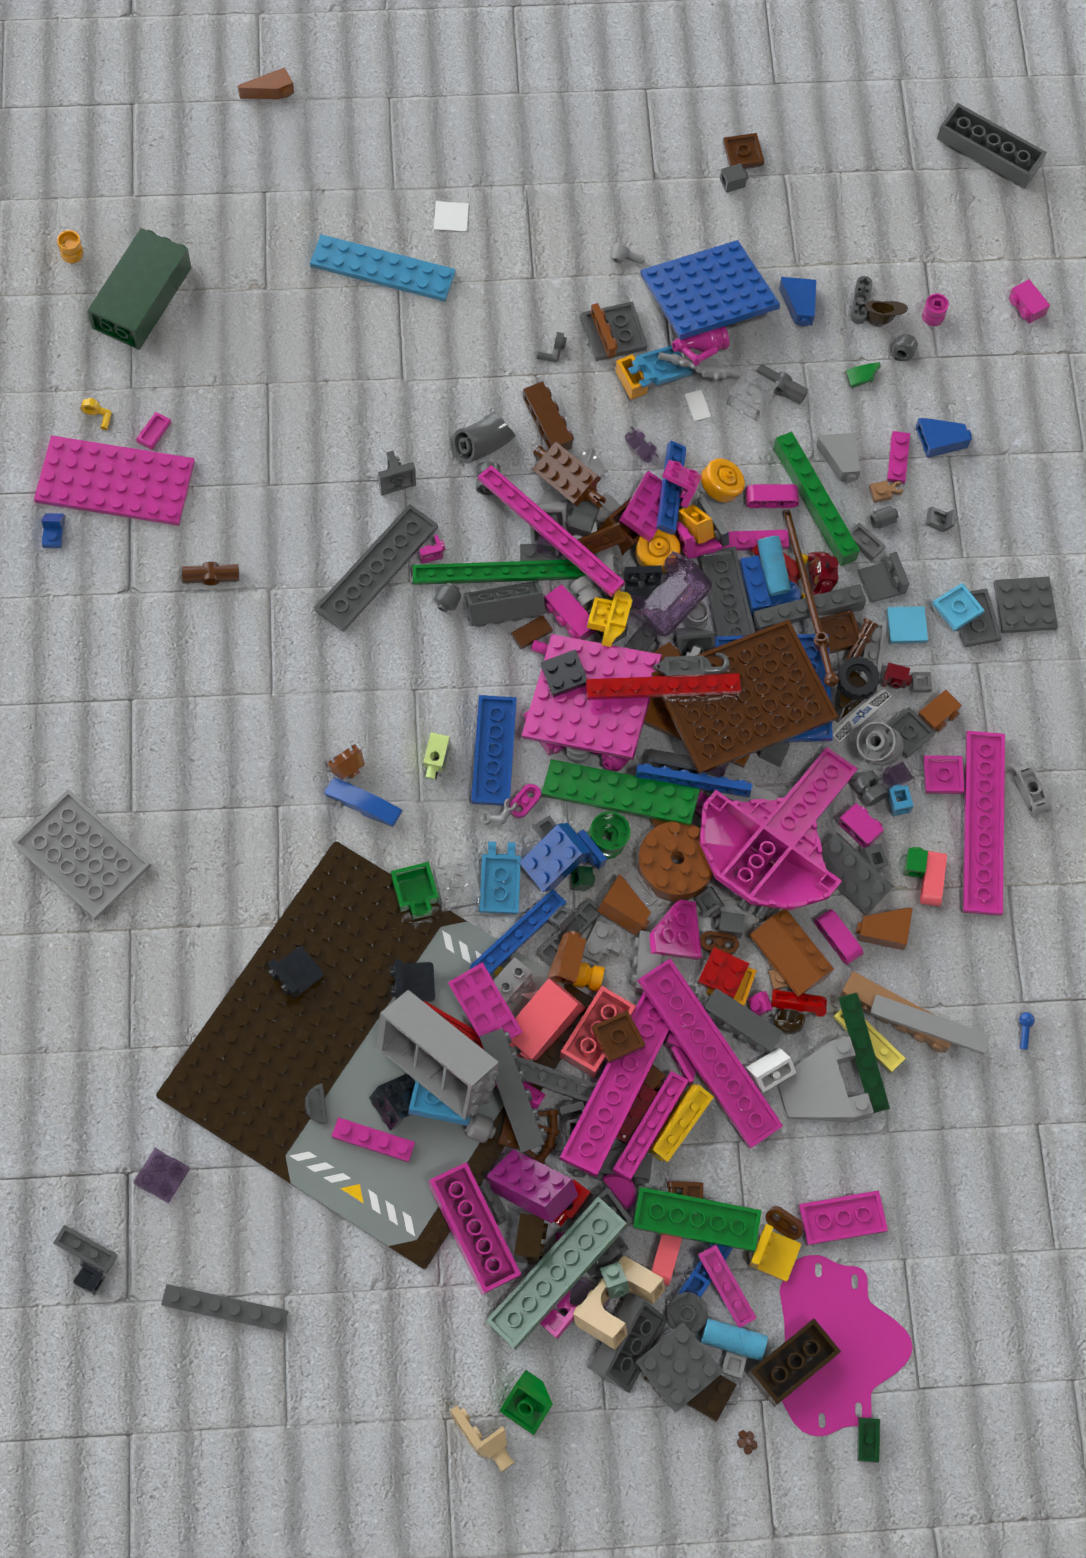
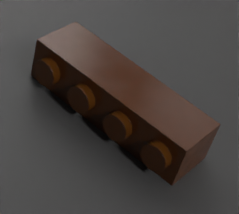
[523,381,574,450]

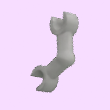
[480,798,518,825]

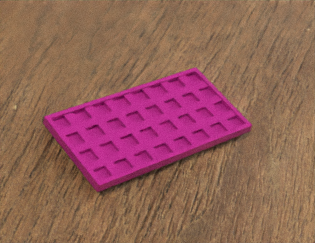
[34,435,195,526]

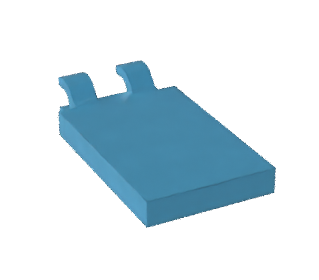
[628,345,695,387]
[479,841,521,914]

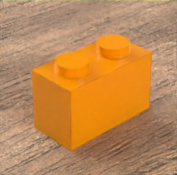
[615,354,648,400]
[678,504,714,544]

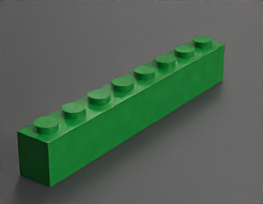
[773,431,860,567]

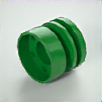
[587,811,631,860]

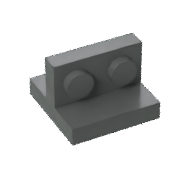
[378,451,416,496]

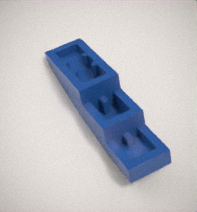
[324,777,403,827]
[678,1244,733,1297]

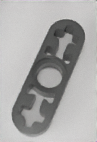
[851,276,873,324]

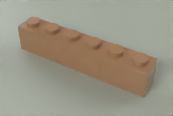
[840,971,951,1053]

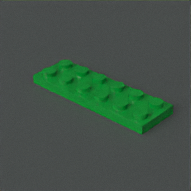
[633,1187,762,1252]

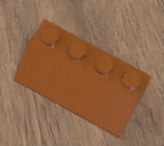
[749,909,834,997]

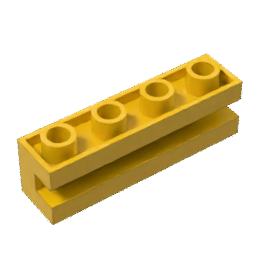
[648,1084,714,1162]

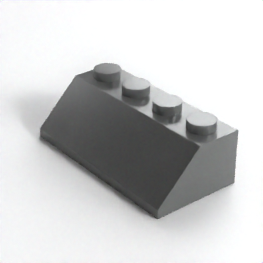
[464,581,546,627]
[588,1294,668,1393]

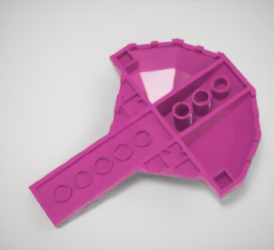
[700,747,858,910]

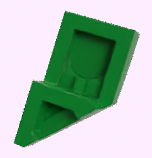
[846,362,881,388]

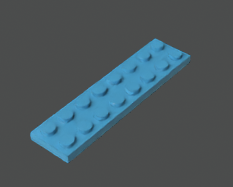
[310,234,456,302]

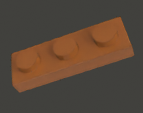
[591,303,618,358]

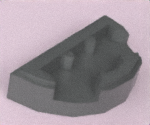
[305,1083,328,1124]

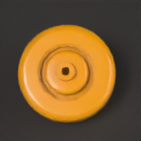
[701,458,745,503]
[635,529,680,573]

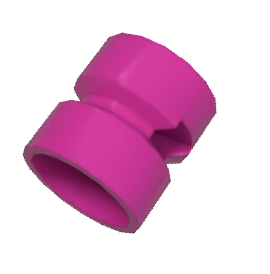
[922,293,949,326]

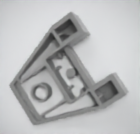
[777,1036,874,1123]

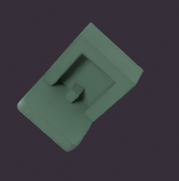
[600,1262,629,1299]

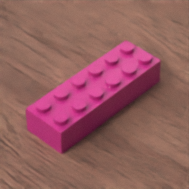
[428,1162,521,1295]

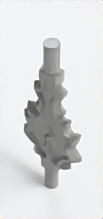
[658,352,745,380]

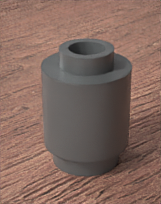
[870,505,899,529]

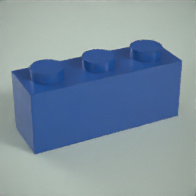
[739,555,771,617]

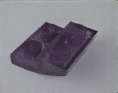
[133,1147,190,1204]

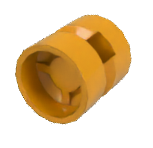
[57,230,84,263]
[573,962,605,992]

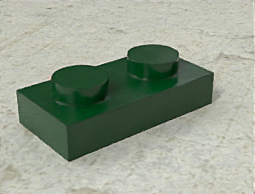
[857,1417,880,1463]

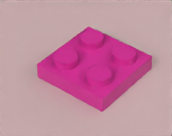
[923,755,964,794]

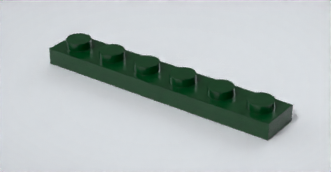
[838,992,890,1113]

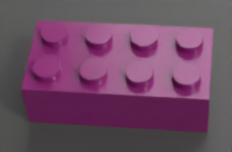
[486,1149,578,1223]

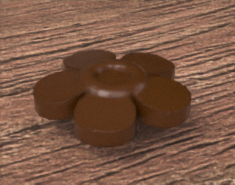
[737,1430,757,1455]

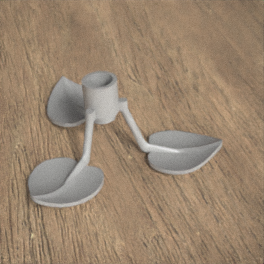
[538,448,620,523]

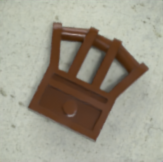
[497,1110,560,1164]

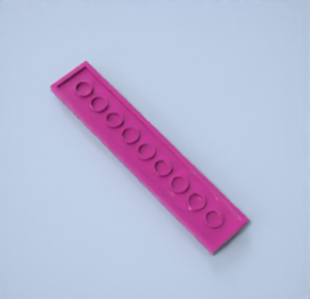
[963,731,1005,916]
[637,958,783,1149]
[559,992,670,1178]

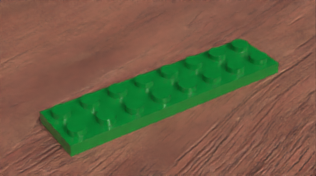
[541,759,700,826]

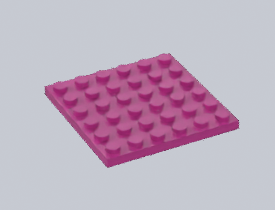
[522,634,662,760]

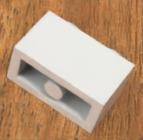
[746,1048,796,1093]

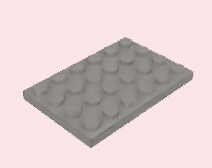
[12,789,151,920]

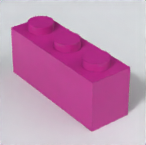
[544,584,597,640]

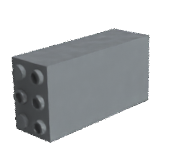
[376,990,499,1120]

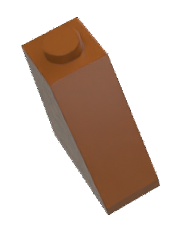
[597,874,651,936]
[855,907,913,950]
[547,931,586,985]

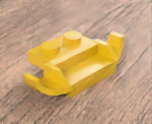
[587,590,632,647]

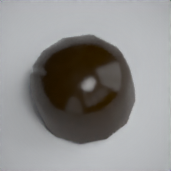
[774,1009,805,1035]

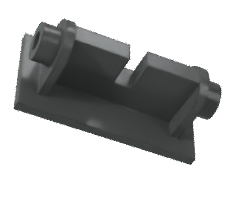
[479,1184,511,1226]

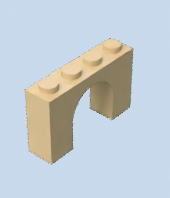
[573,1255,665,1350]

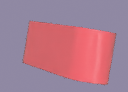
[920,851,947,907]
[651,1235,682,1287]

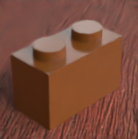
[918,690,962,732]

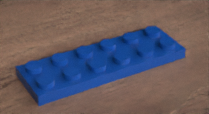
[471,695,517,806]

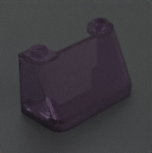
[630,551,712,637]

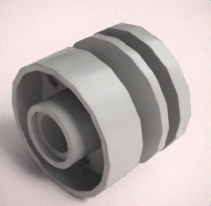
[856,721,904,766]

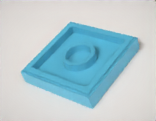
[932,583,985,632]
[887,606,928,644]

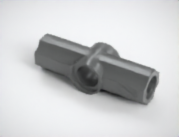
[754,364,809,404]

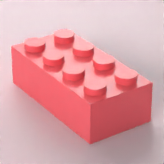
[560,986,636,1078]

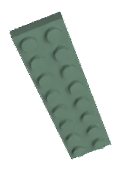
[486,1197,628,1350]

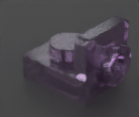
[883,762,913,787]

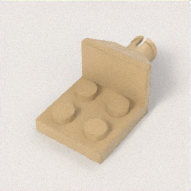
[450,1406,515,1472]

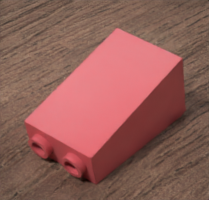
[509,978,586,1061]

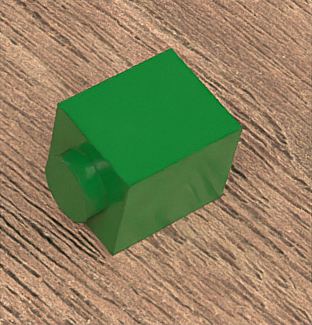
[903,847,928,879]

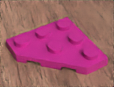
[649,900,702,960]

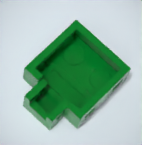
[391,861,439,920]

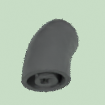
[453,410,516,463]

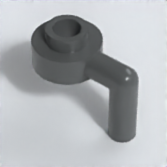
[537,332,567,362]

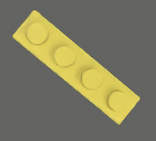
[833,1010,906,1073]

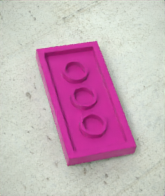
[799,1190,888,1246]

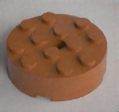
[637,821,714,902]

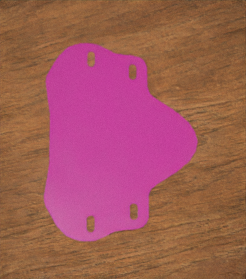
[780,1255,913,1436]

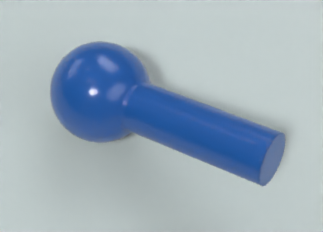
[1019,1012,1035,1050]

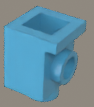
[887,784,914,816]

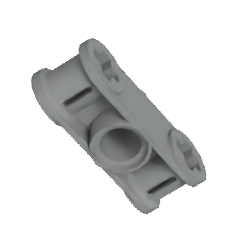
[1011,761,1052,817]

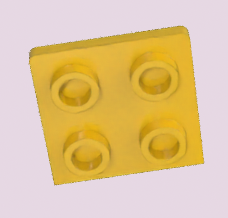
[749,1224,801,1282]

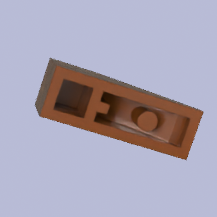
[237,67,294,99]

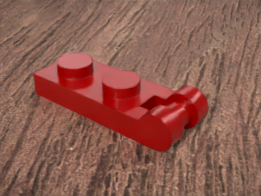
[771,989,827,1017]

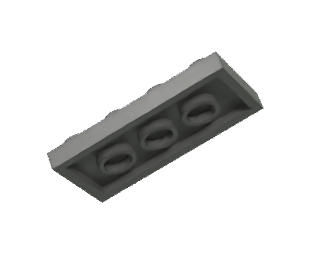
[822,833,894,915]

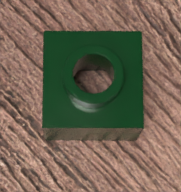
[570,866,595,891]

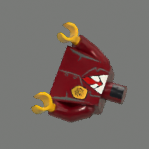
[801,551,839,599]

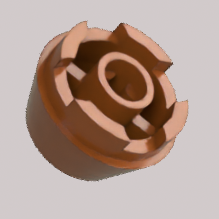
[327,744,365,780]

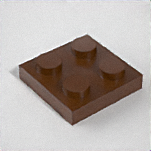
[723,133,764,168]
[819,610,860,654]
[591,1010,646,1064]

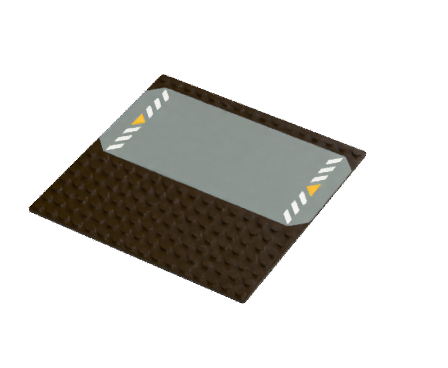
[156,841,594,1269]

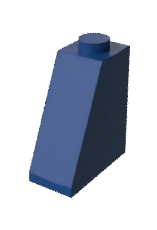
[779,277,816,326]
[915,418,972,458]

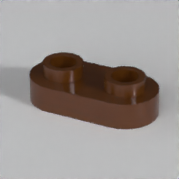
[700,931,739,955]
[765,1206,805,1240]

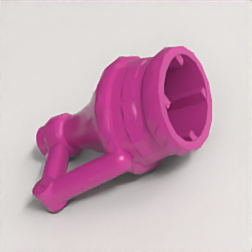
[672,326,730,365]

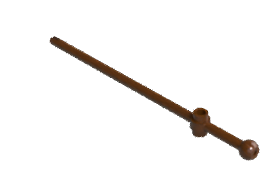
[783,509,839,687]

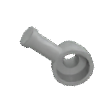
[612,244,644,264]

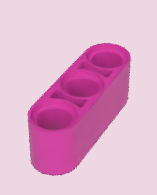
[746,484,799,508]
[814,909,864,965]

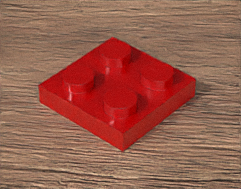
[697,947,750,999]

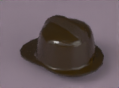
[865,300,908,325]

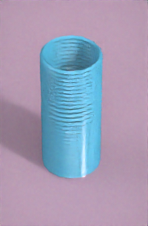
[757,536,791,596]
[701,1318,768,1361]

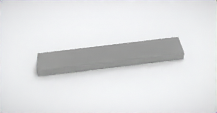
[870,994,991,1055]

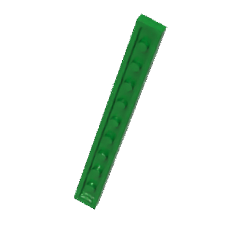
[412,560,587,585]

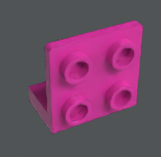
[662,460,701,508]
[675,522,722,559]

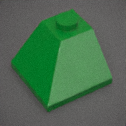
[499,1370,553,1435]

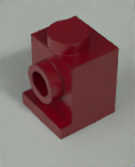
[882,663,912,689]

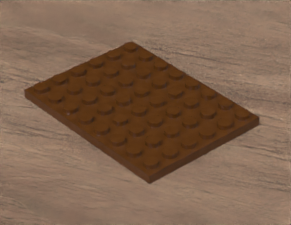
[651,619,839,775]

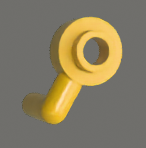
[81,398,112,430]

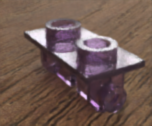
[625,427,659,463]

